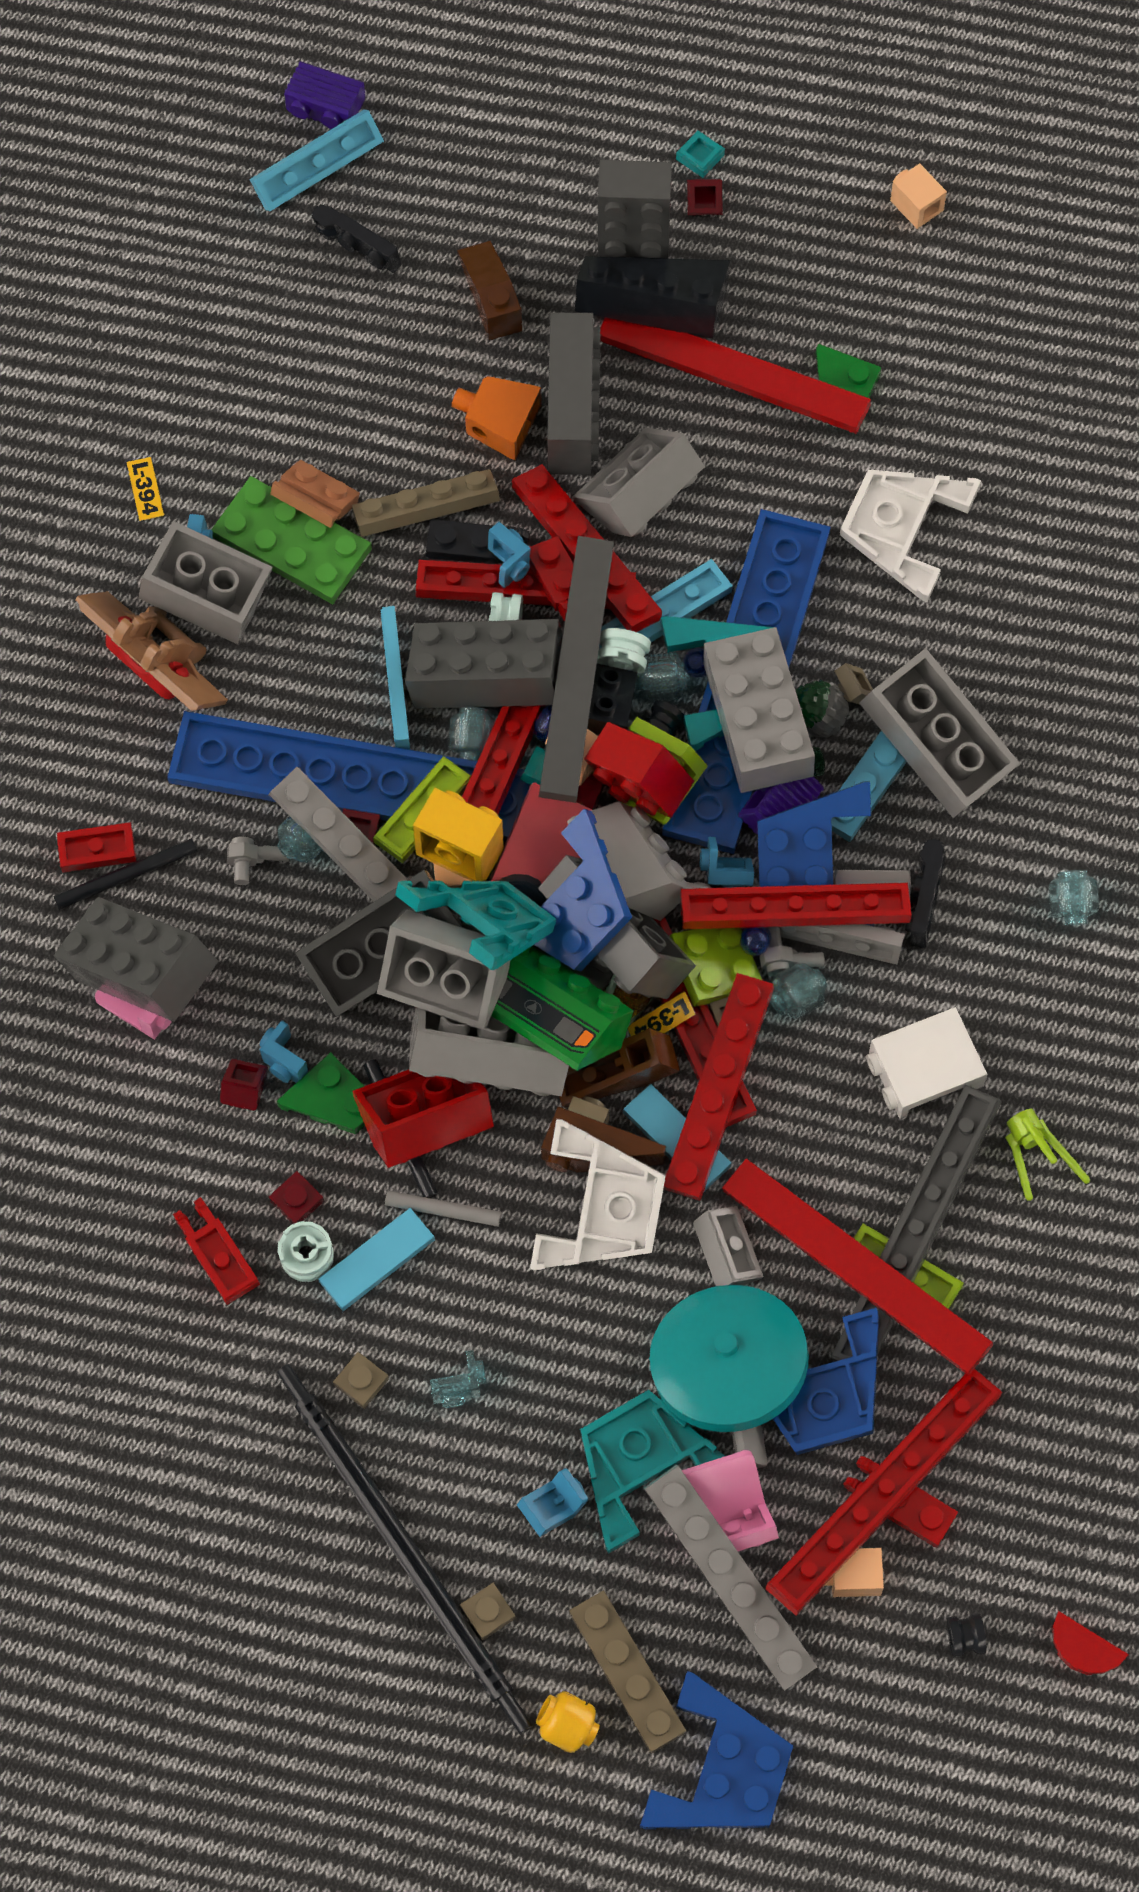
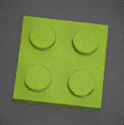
[670,928,762,1007]

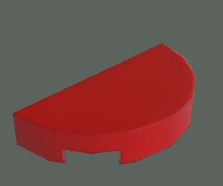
[1052,1611,1129,1675]

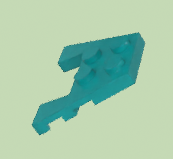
[661,616,774,751]
[395,881,556,970]
[580,1390,725,1553]

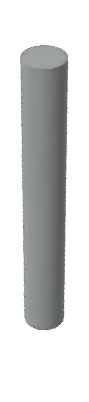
[385,1190,502,1227]

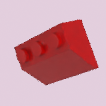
[352,1069,494,1168]

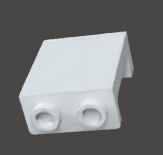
[866,1007,987,1118]

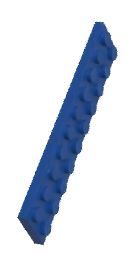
[662,509,831,854]
[167,711,530,842]

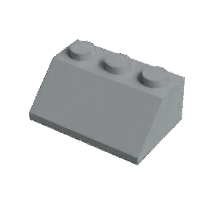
[572,427,705,537]
[138,521,272,644]
[567,801,690,921]
[377,909,511,1030]

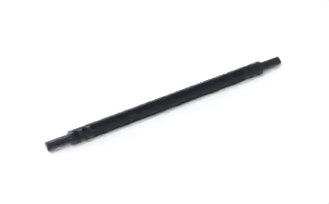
[277,1364,533,1735]

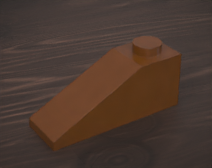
[457,241,522,341]
[559,1028,680,1108]
[541,1107,666,1173]

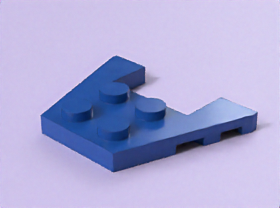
[757,781,874,927]
[534,809,632,971]
[773,1308,879,1455]
[640,1671,793,1829]

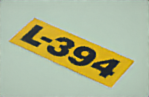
[127,457,164,521]
[628,991,696,1036]

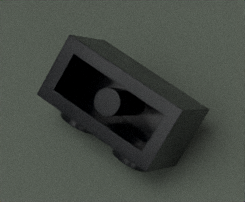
[587,663,638,736]

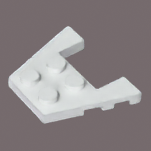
[840,470,981,602]
[530,1118,665,1270]

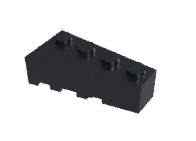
[575,256,730,339]

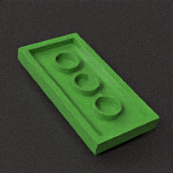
[211,476,372,605]

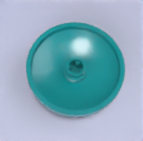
[649,1285,809,1432]

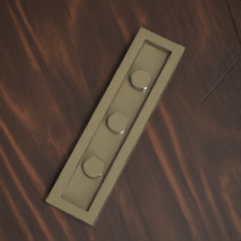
[351,469,500,537]
[569,1590,686,1754]

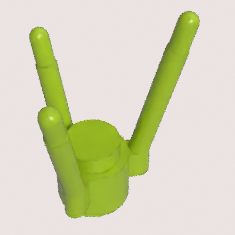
[1005,1109,1090,1201]

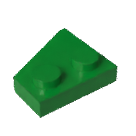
[816,344,882,398]
[277,1052,365,1134]

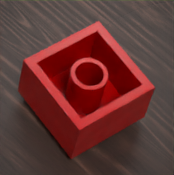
[584,722,694,818]

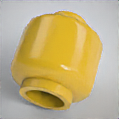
[536,1691,600,1753]

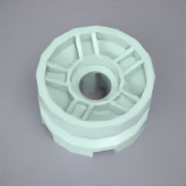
[489,592,523,621]
[597,628,651,675]
[277,1221,334,1282]

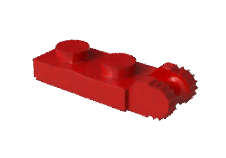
[529,536,574,621]
[173,1197,260,1305]
[843,1456,958,1548]

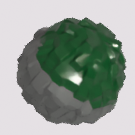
[795,679,849,738]

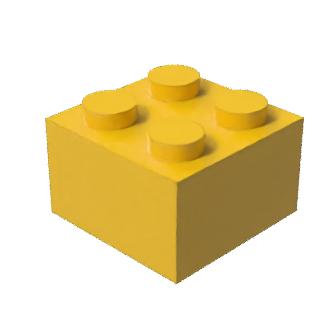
[413,788,504,881]

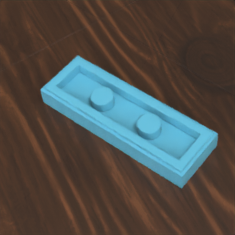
[623,1084,731,1192]
[318,1208,435,1311]

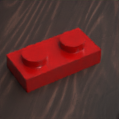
[57,822,136,873]

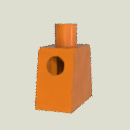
[452,376,541,460]

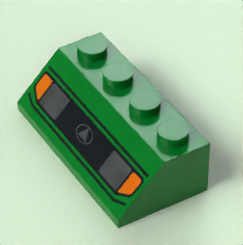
[491,946,634,1071]

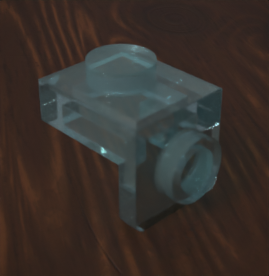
[430,1350,486,1408]

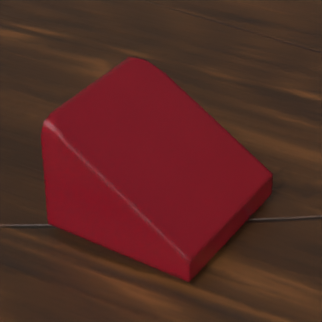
[687,179,723,215]
[220,1059,268,1111]

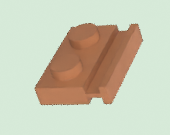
[270,460,360,528]

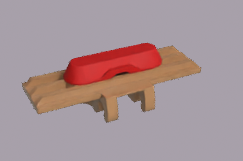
[75,591,228,711]

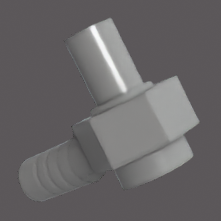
[227,837,290,885]
[759,927,825,976]

